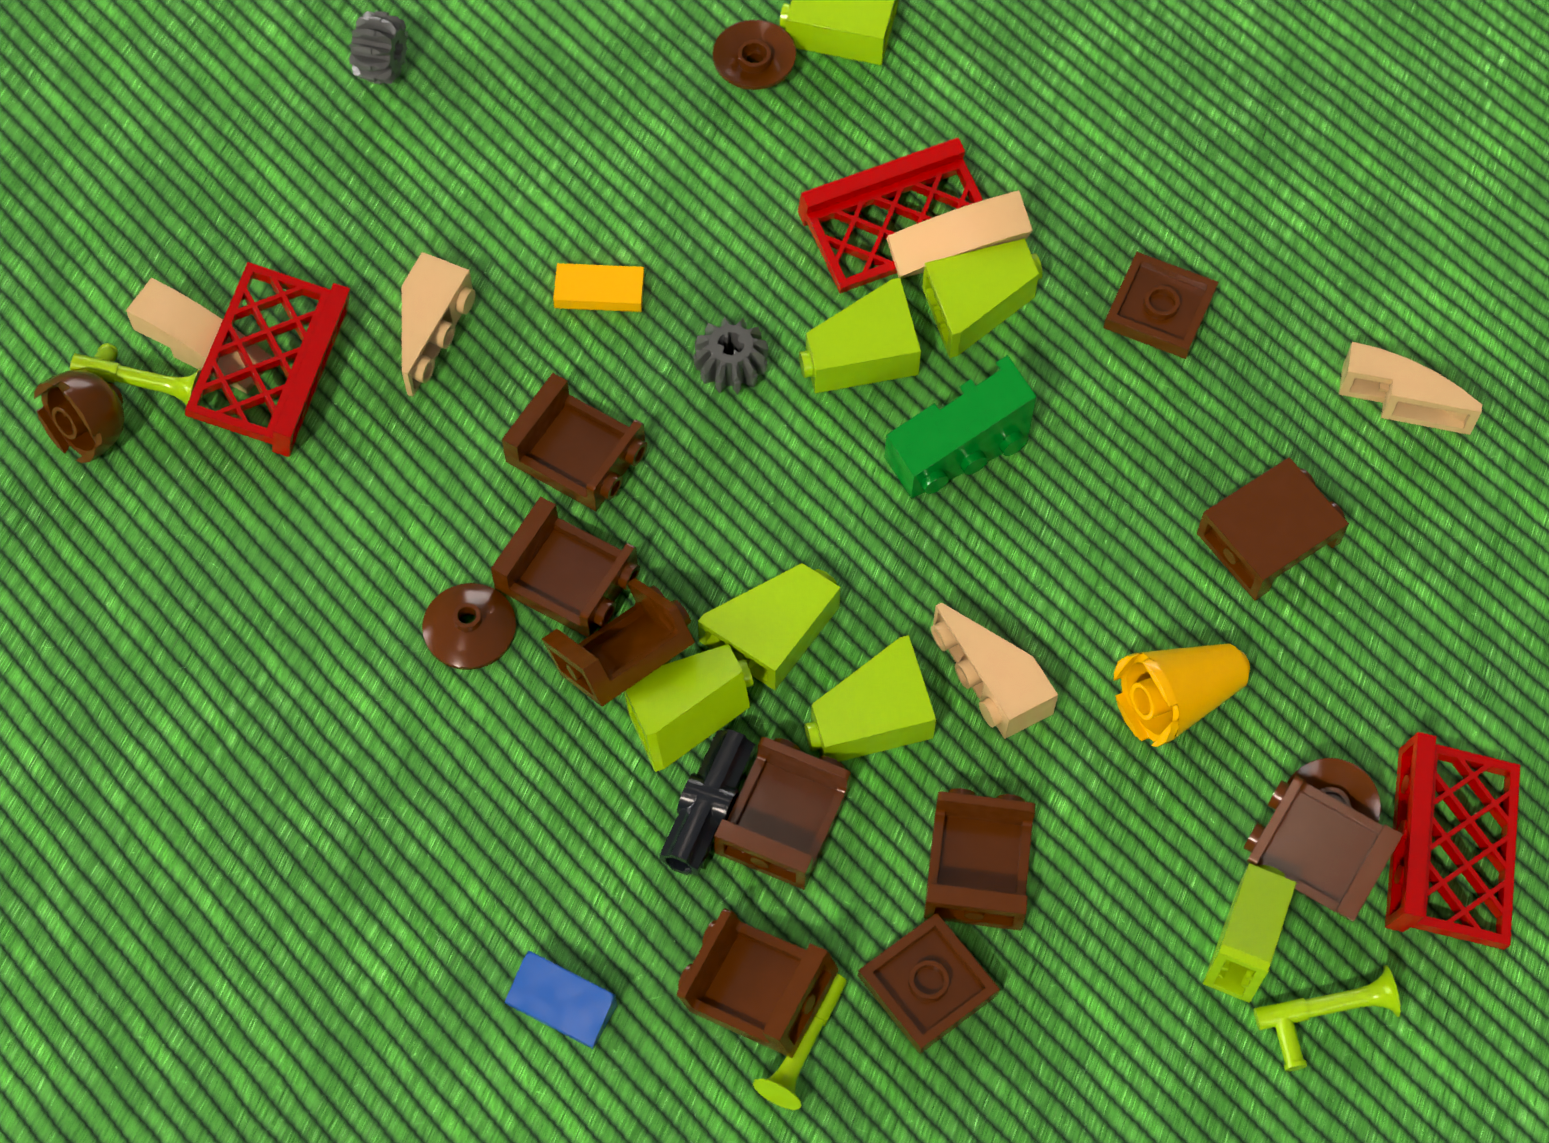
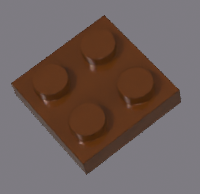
[1103,252,1219,359]
[858,913,1000,1054]

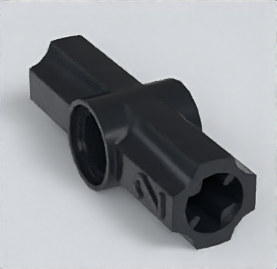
[659,729,755,876]

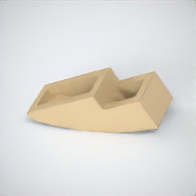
[886,190,1033,278]
[126,278,271,394]
[1339,342,1482,435]

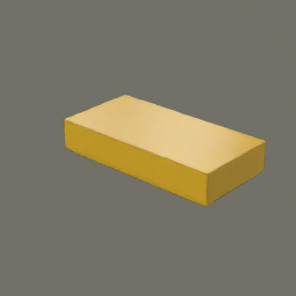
[553,263,645,312]

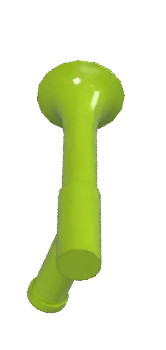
[70,343,201,406]
[1254,965,1401,1071]
[753,973,847,1110]

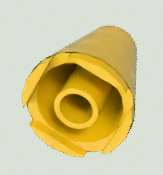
[1114,644,1250,747]

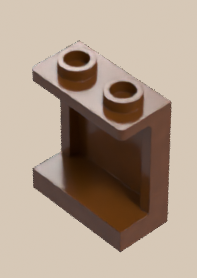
[502,373,647,511]
[1197,457,1349,600]
[491,496,640,637]
[542,578,695,707]
[714,737,851,890]
[1243,775,1403,922]
[923,788,1036,931]
[677,908,839,1058]

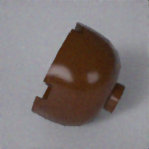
[34,370,124,463]

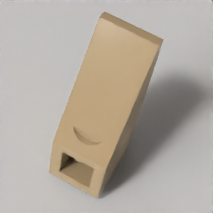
[402,252,476,397]
[931,603,1058,739]

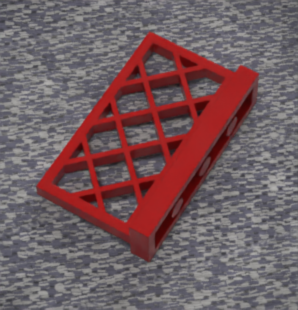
[797,137,983,293]
[185,262,350,457]
[1385,732,1520,950]

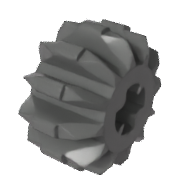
[349,11,408,84]
[693,317,769,395]

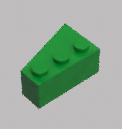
[884,355,1036,499]

